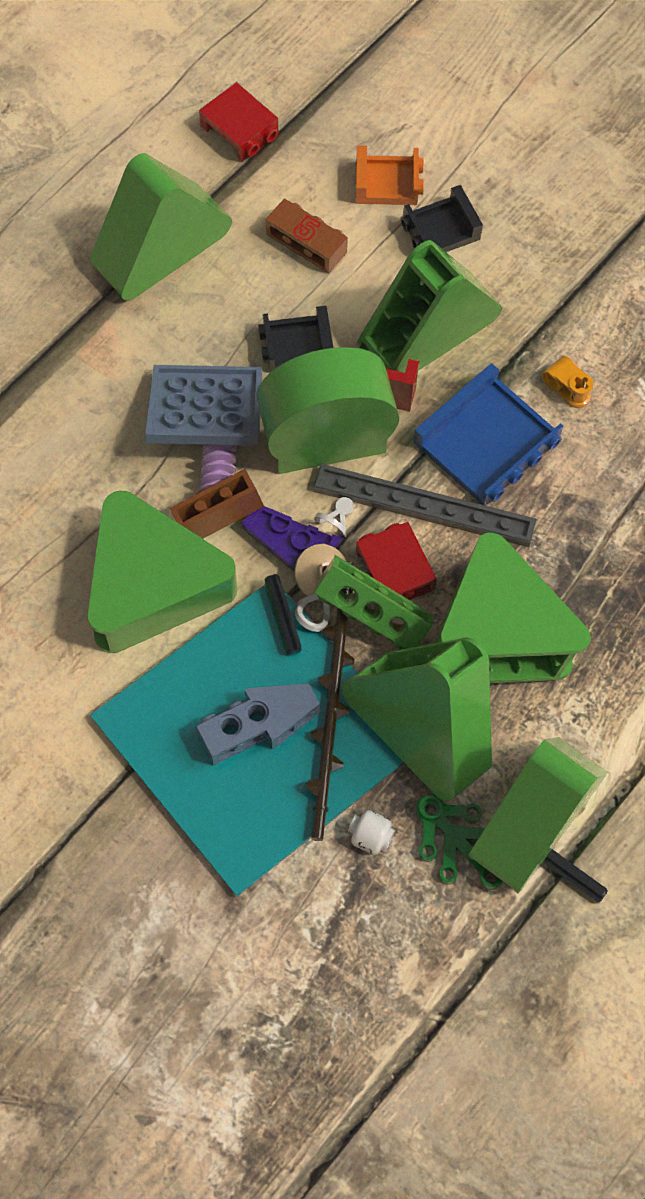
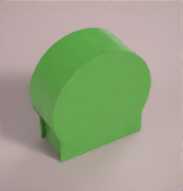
[256,347,399,474]

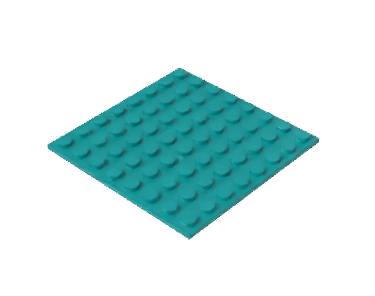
[90,585,404,897]

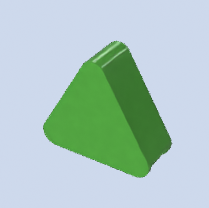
[90,153,232,300]
[357,240,502,373]
[88,491,237,653]
[434,533,591,683]
[342,637,492,801]
[468,737,608,894]

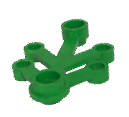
[415,794,503,890]

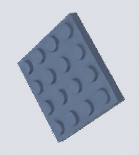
[145,365,262,446]

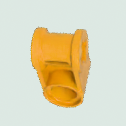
[542,356,594,408]

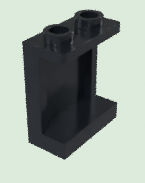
[401,184,483,252]
[258,305,334,372]

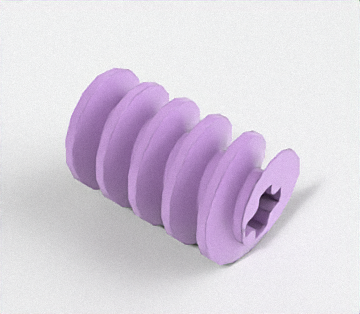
[199,444,237,492]

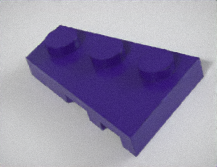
[241,506,342,572]

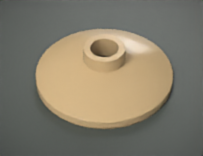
[294,544,346,601]

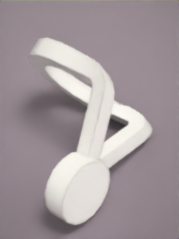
[314,497,354,537]
[295,594,330,632]

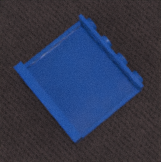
[413,363,563,505]

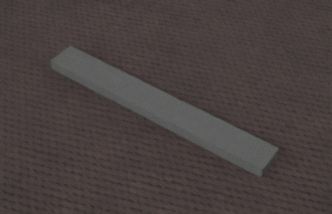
[313,464,536,547]

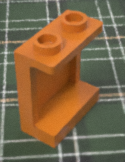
[356,145,424,205]

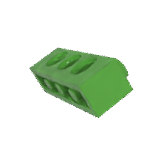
[314,555,433,649]

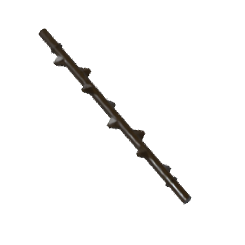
[305,561,355,841]

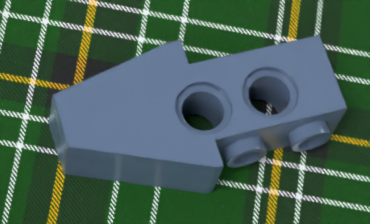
[196,684,320,765]

